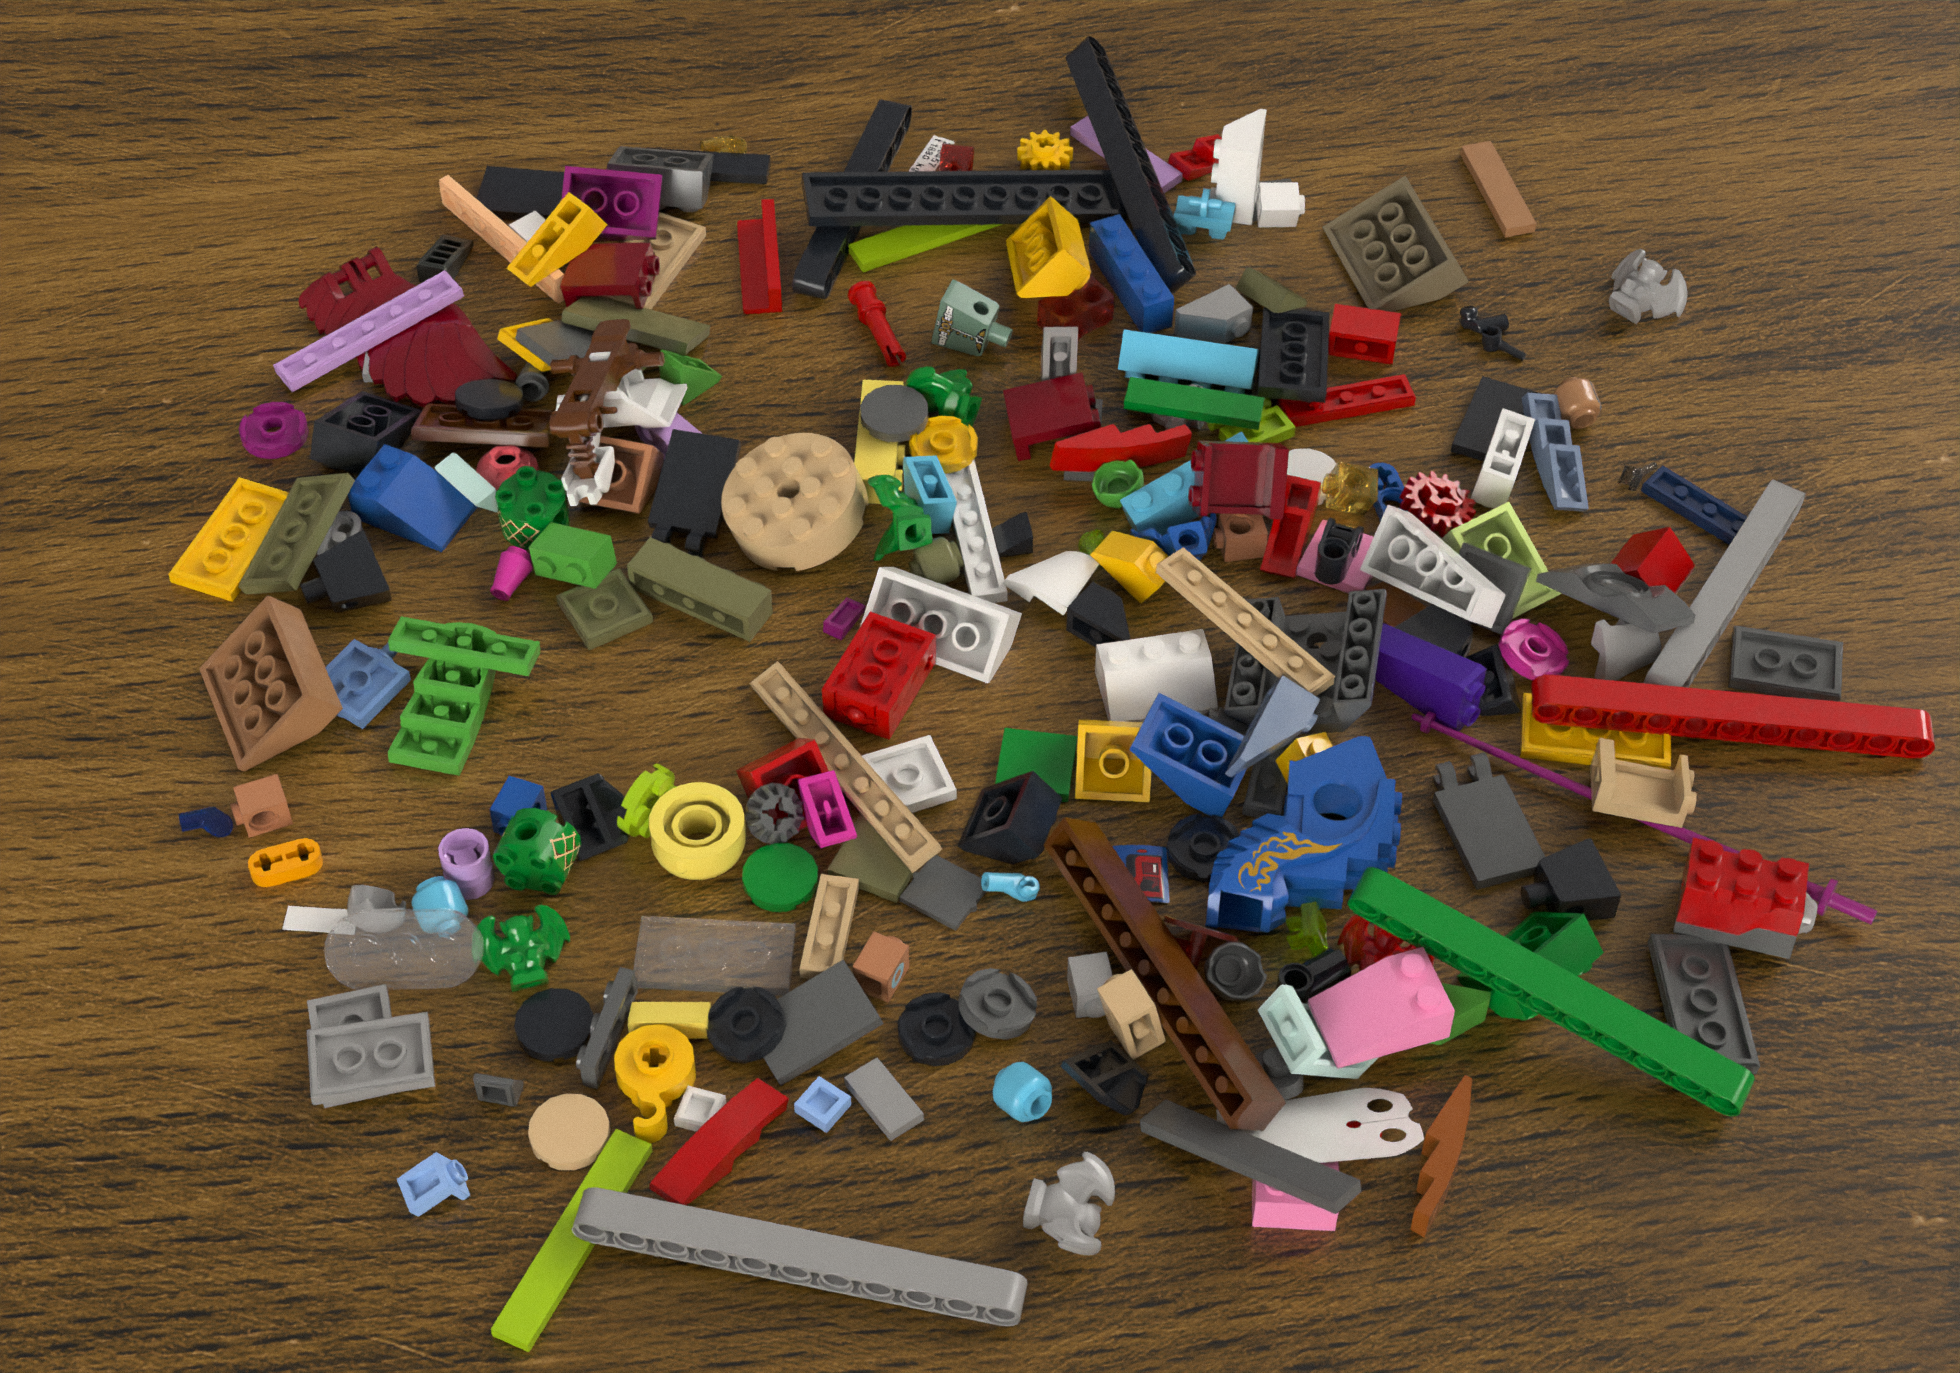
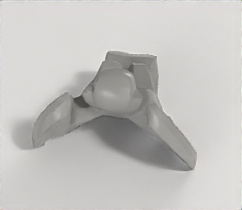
[1609,249,1687,324]
[1023,1152,1115,1255]

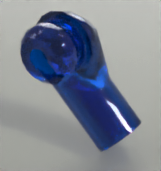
[179,806,233,837]

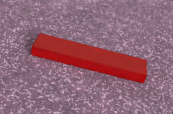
[1276,374,1416,427]

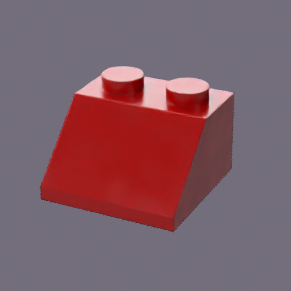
[736,738,829,830]

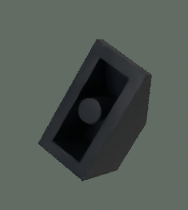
[1066,582,1130,647]

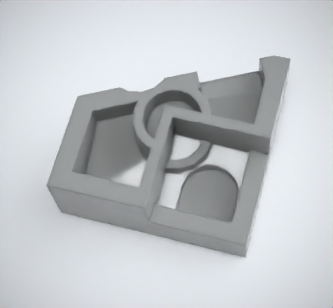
[1591,619,1661,681]

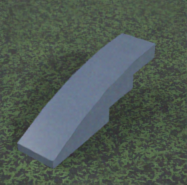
[1521,393,1589,512]

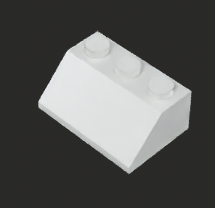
[1210,109,1266,225]
[1095,629,1218,722]

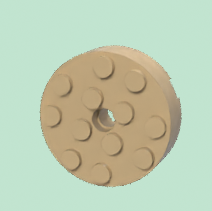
[721,433,868,571]

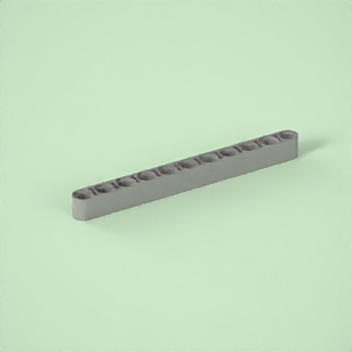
[572,1187,1028,1327]

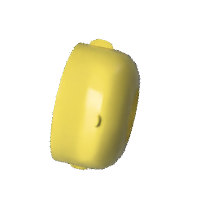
[649,782,746,880]

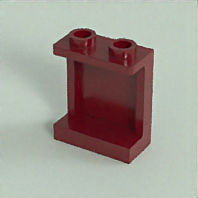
[560,242,660,309]
[1003,372,1102,462]
[1188,440,1289,519]

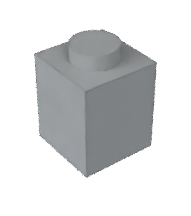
[1067,952,1113,1018]

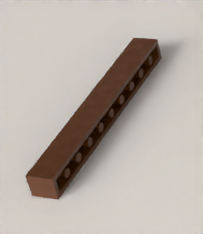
[1044,818,1286,1131]

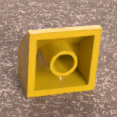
[1075,719,1151,802]

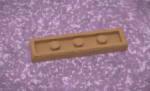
[1460,141,1536,237]

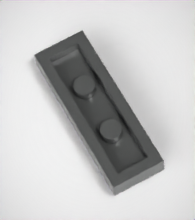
[576,967,638,1089]

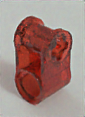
[939,144,974,171]

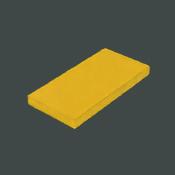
[168,477,289,602]
[1520,693,1671,770]

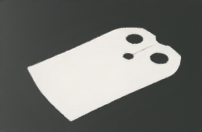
[1216,1088,1424,1163]

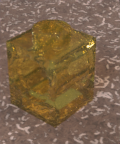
[1322,461,1378,515]

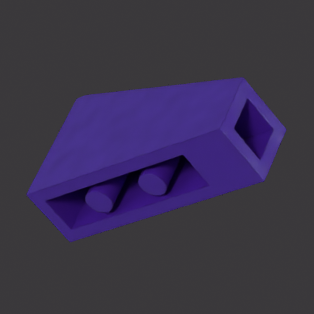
[1375,623,1486,731]

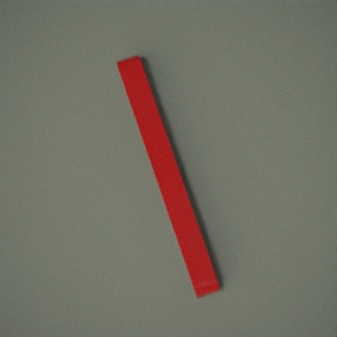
[1531,675,1935,758]

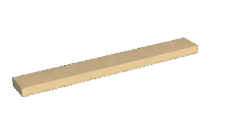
[749,661,942,873]

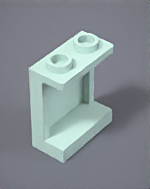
[1258,985,1379,1079]

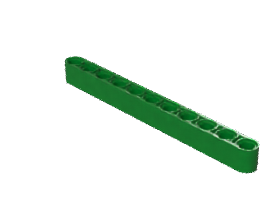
[1348,867,1755,1116]

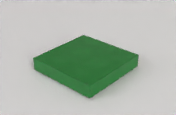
[995,728,1078,802]

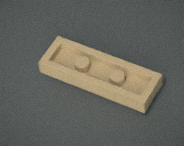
[799,874,859,979]

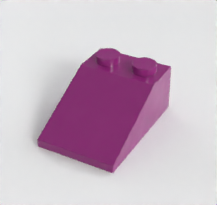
[561,166,663,242]

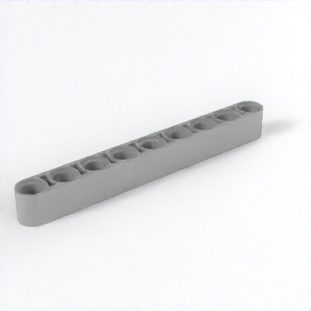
[1643,479,1806,688]

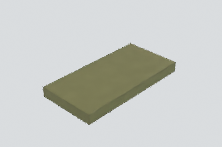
[561,296,710,355]
[238,473,355,594]

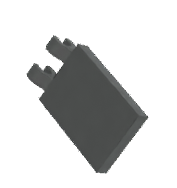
[1433,752,1545,890]

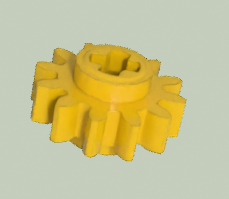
[1017,130,1073,170]

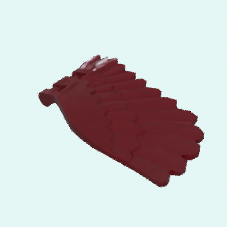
[298,246,517,408]

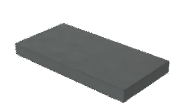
[1647,934,1760,1074]

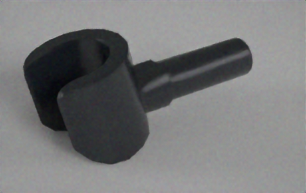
[1482,325,1526,361]

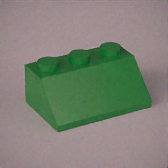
[1456,912,1604,1021]

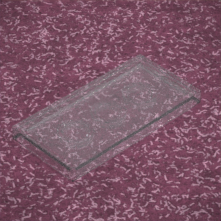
[633,916,796,996]

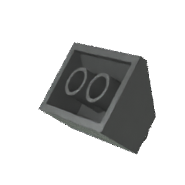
[607,146,714,212]

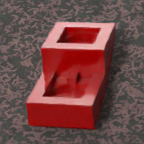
[1167,134,1222,181]

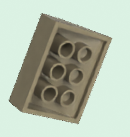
[1322,176,1469,312]

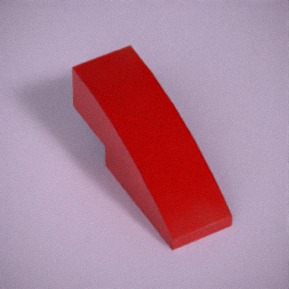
[1260,474,1322,579]

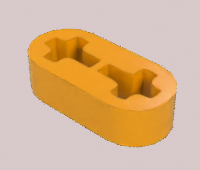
[248,838,323,887]

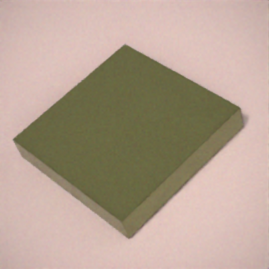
[556,568,653,650]
[828,813,913,903]

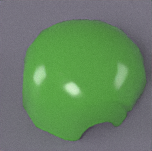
[1092,460,1144,509]

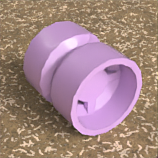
[438,828,495,900]

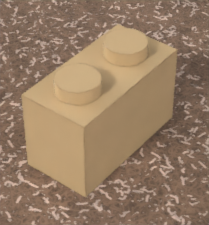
[1097,969,1166,1060]

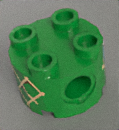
[495,466,570,550]
[492,808,582,895]

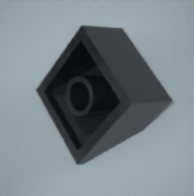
[958,771,1063,865]

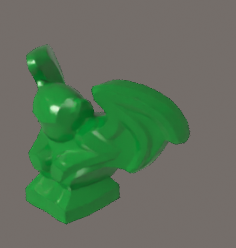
[905,366,982,427]
[868,474,933,561]
[472,905,570,992]

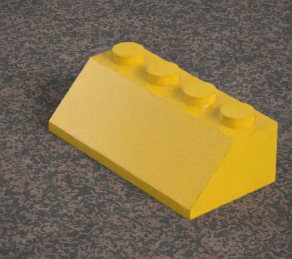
[1006,196,1091,298]

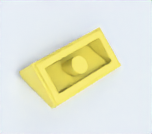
[628,1002,711,1039]

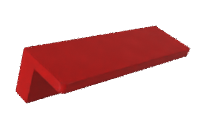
[737,199,782,314]

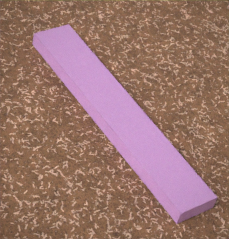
[273,270,464,392]

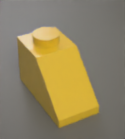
[1090,531,1169,604]

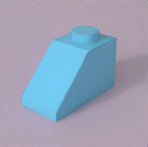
[903,455,957,534]

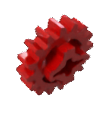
[1399,471,1476,537]

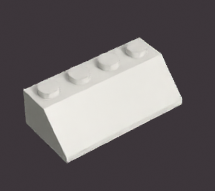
[860,567,1022,683]

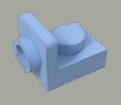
[397,1152,470,1217]

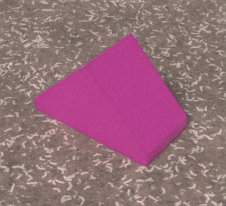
[798,770,857,848]

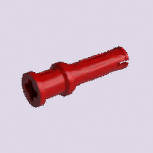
[848,281,906,367]

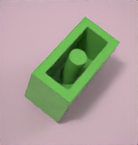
[529,522,617,589]

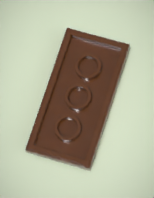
[411,404,556,447]

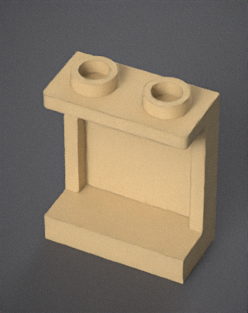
[1590,738,1697,828]

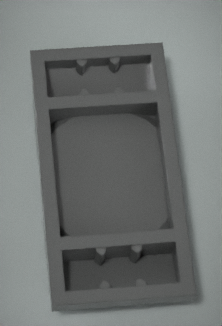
[1536,563,1696,633]

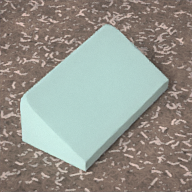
[435,453,498,513]

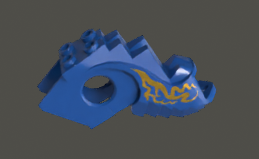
[1205,736,1402,933]

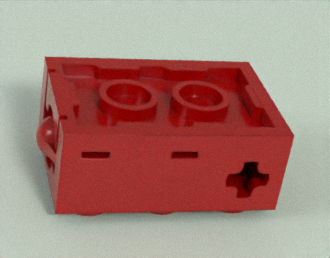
[822,611,936,740]

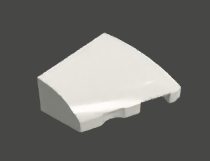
[1003,551,1099,615]

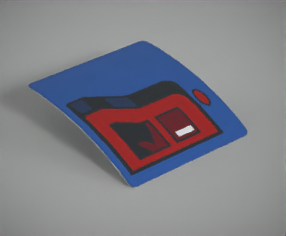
[1112,845,1170,903]

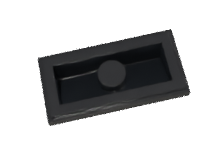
[1465,643,1522,716]

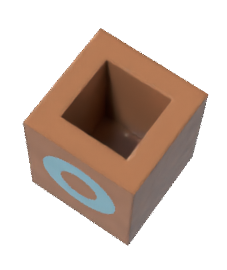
[852,932,909,1003]

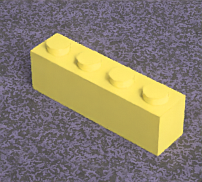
[854,380,906,504]

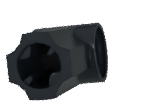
[1275,948,1351,1004]

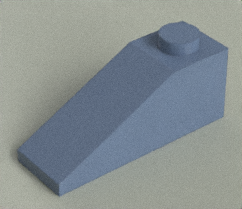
[1225,675,1320,777]

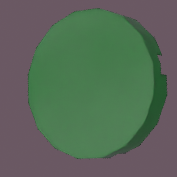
[742,843,818,912]

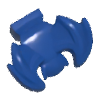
[1130,513,1217,561]

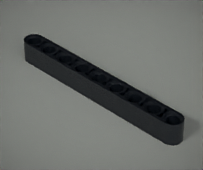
[792,99,912,299]

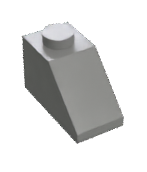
[1174,284,1253,344]

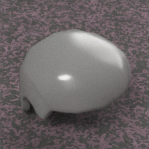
[347,885,407,934]

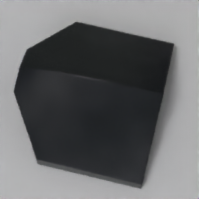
[550,773,629,862]
[1060,1040,1149,1115]

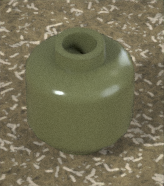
[908,537,964,585]

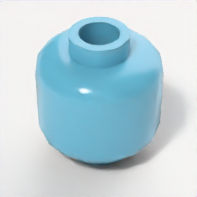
[411,876,469,937]
[993,1062,1052,1122]

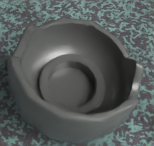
[1204,941,1267,1002]

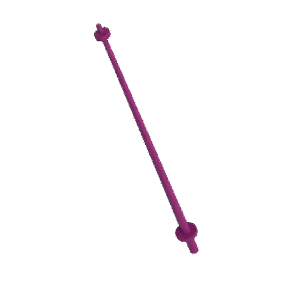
[1411,711,1878,925]

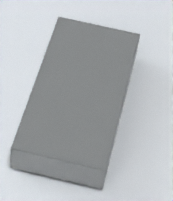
[844,1058,924,1141]

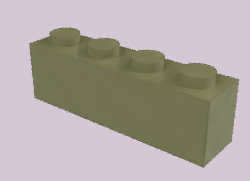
[627,537,773,642]

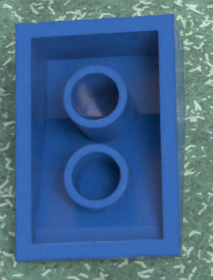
[348,444,478,552]
[1129,693,1247,817]

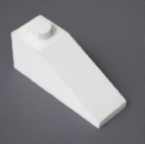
[1471,408,1535,509]

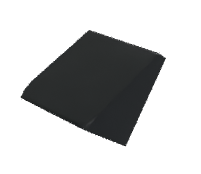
[992,512,1033,558]

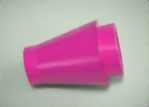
[490,546,533,601]

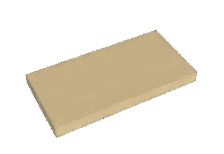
[601,212,706,309]

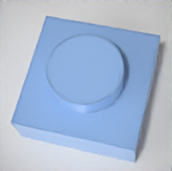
[794,1076,851,1133]

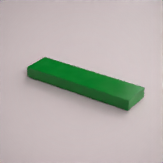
[1124,377,1265,430]

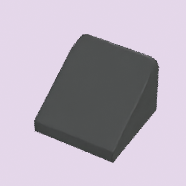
[473,1073,524,1107]

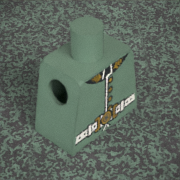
[931,279,1013,356]

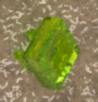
[1286,902,1328,957]

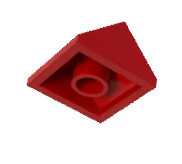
[1610,527,1695,594]

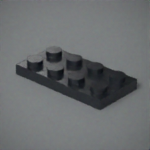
[1257,307,1330,403]

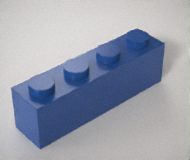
[1089,214,1174,333]

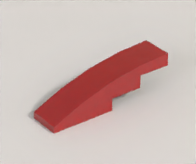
[1049,424,1192,472]
[649,1078,789,1205]

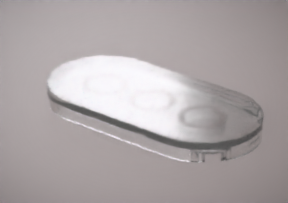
[324,908,484,990]

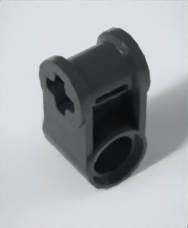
[1314,517,1364,585]

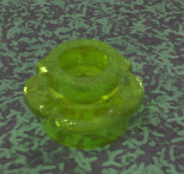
[1078,529,1106,555]

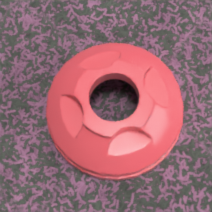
[476,445,539,490]

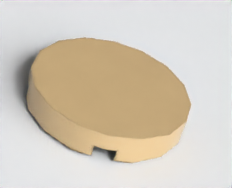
[528,1094,611,1170]

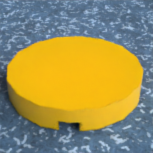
[909,416,978,474]

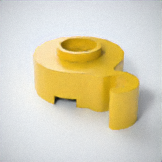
[614,1024,696,1143]

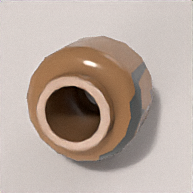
[1553,377,1602,429]

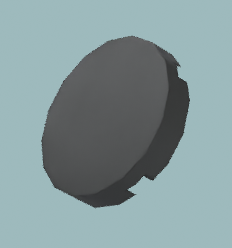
[860,385,928,442]
[958,968,1037,1039]

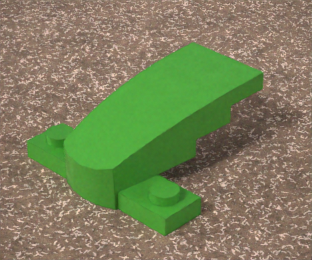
[388,616,541,776]

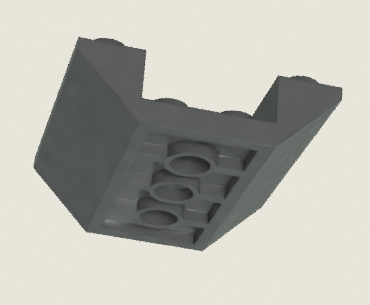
[1225,589,1387,735]

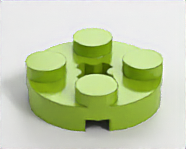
[617,764,677,838]

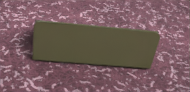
[1236,267,1307,313]

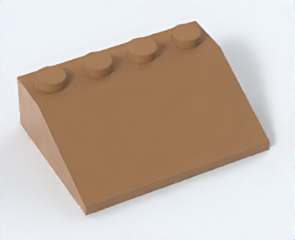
[199,595,343,772]

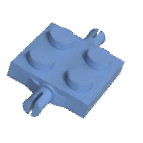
[325,639,411,729]

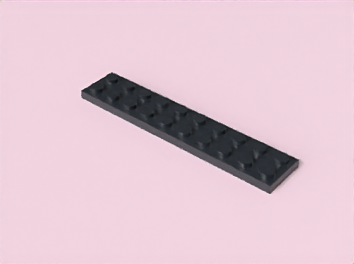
[801,170,1127,227]

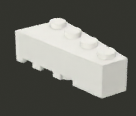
[1360,505,1506,628]

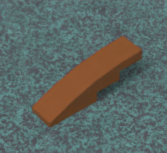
[1410,1075,1472,1238]

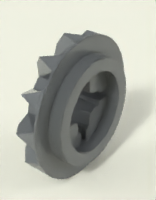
[745,783,805,844]

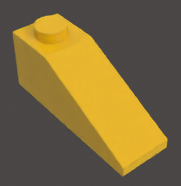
[507,192,607,287]

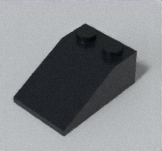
[310,391,422,477]

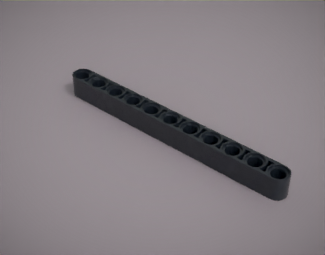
[1065,36,1196,295]

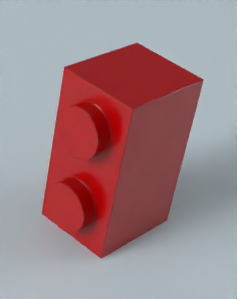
[1328,304,1401,365]

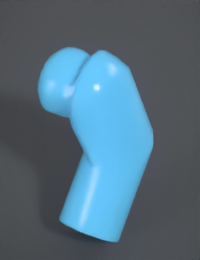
[981,872,1040,902]

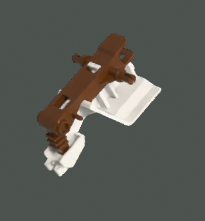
[549,319,687,506]

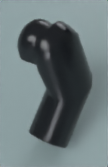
[1459,306,1509,335]

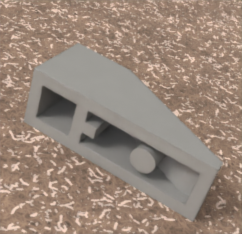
[1040,327,1078,381]

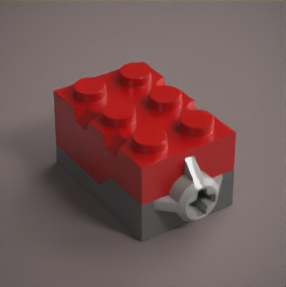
[1673,838,1818,959]

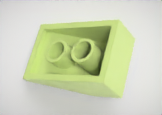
[1441,502,1561,619]

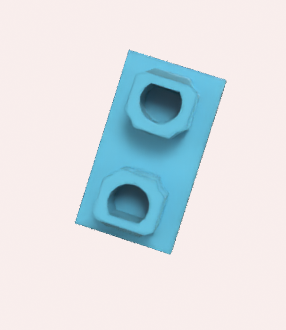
[1174,188,1236,239]

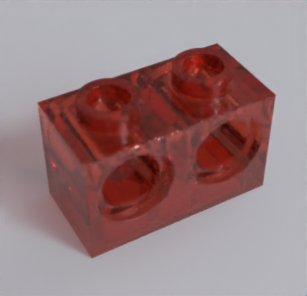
[1037,274,1114,340]

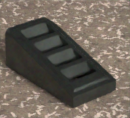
[416,234,474,283]

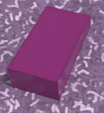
[823,597,866,640]

